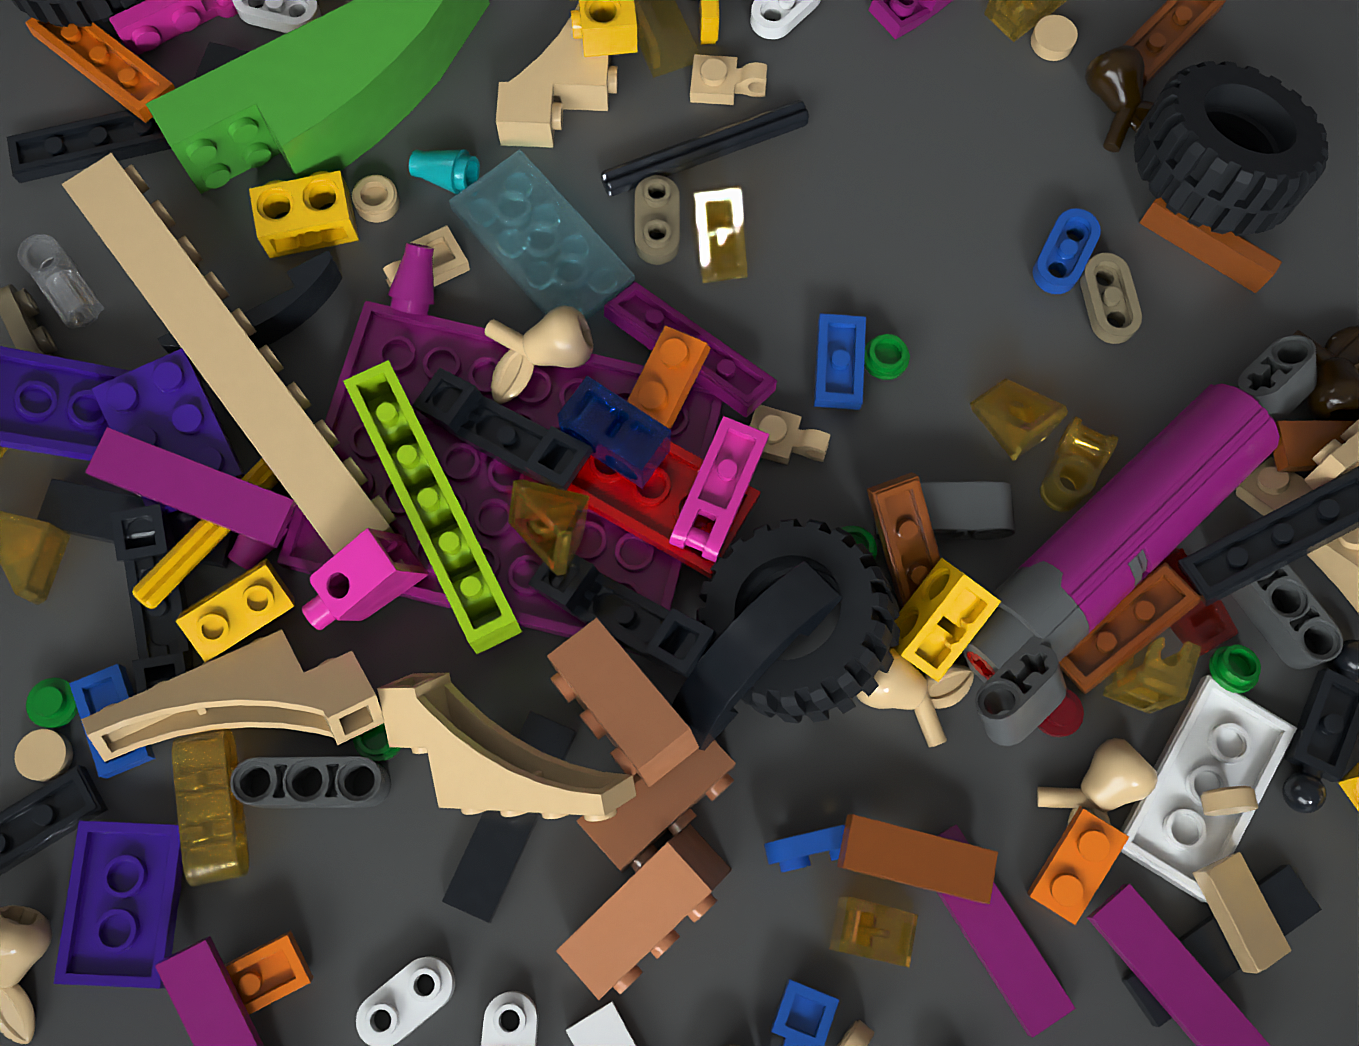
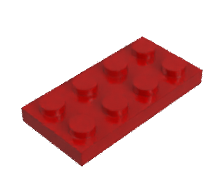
[549,398,761,579]

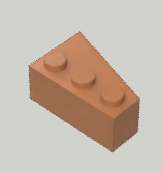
[577,740,736,873]
[556,824,732,1000]

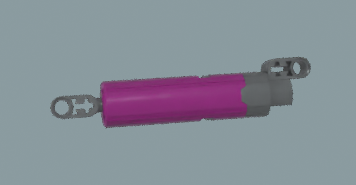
[963,335,1317,746]

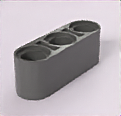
[875,482,1015,540]
[1231,564,1343,670]
[230,756,391,809]

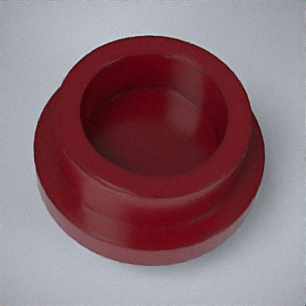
[1038,689,1084,737]

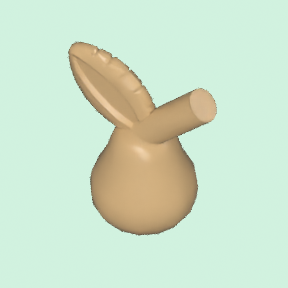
[485,305,593,404]
[856,646,974,747]
[1037,738,1158,826]
[0,905,53,1044]

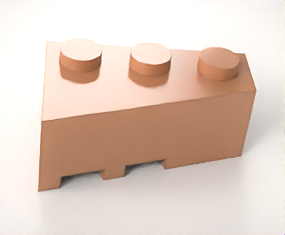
[547,618,699,787]

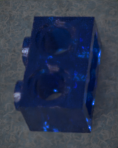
[557,376,671,488]

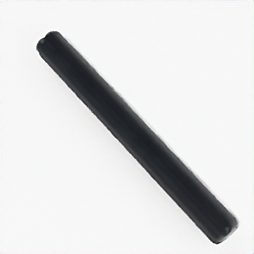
[601,100,809,196]

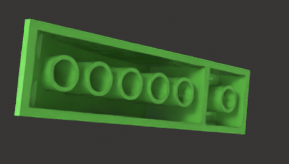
[146,0,490,194]

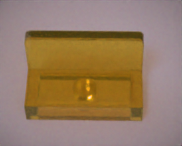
[634,0,700,78]

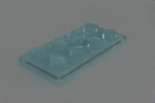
[449,149,635,320]

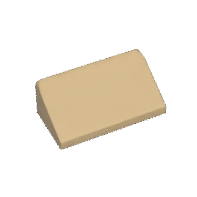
[1192,852,1292,974]

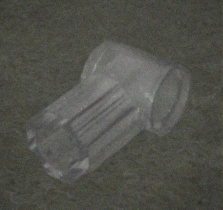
[17,234,104,329]

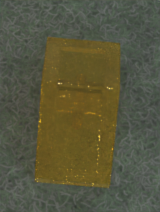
[692,186,748,283]
[970,378,1068,461]
[508,479,590,576]
[0,511,70,605]
[829,896,918,967]

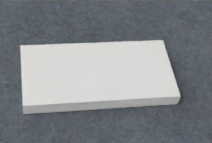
[1120,675,1297,902]

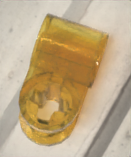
[1040,415,1119,512]

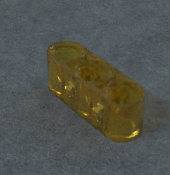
[172,729,249,887]

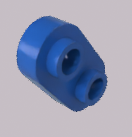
[1033,208,1101,294]
[764,824,845,873]

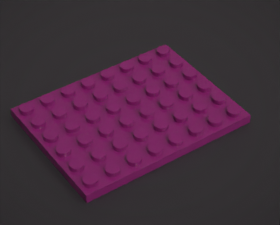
[277,300,723,655]

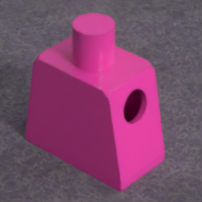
[302,528,429,630]

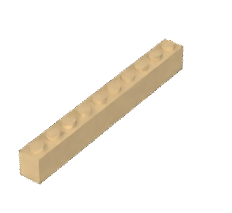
[62,153,396,555]

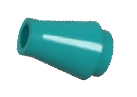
[409,149,480,195]

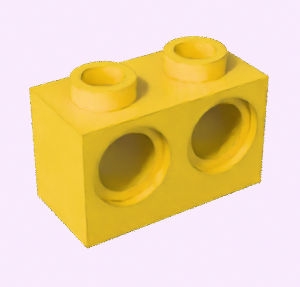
[570,0,638,57]
[249,170,359,258]
[176,558,295,663]
[893,558,1001,682]

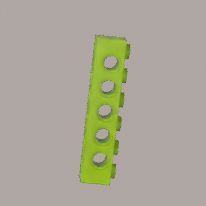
[343,360,522,654]

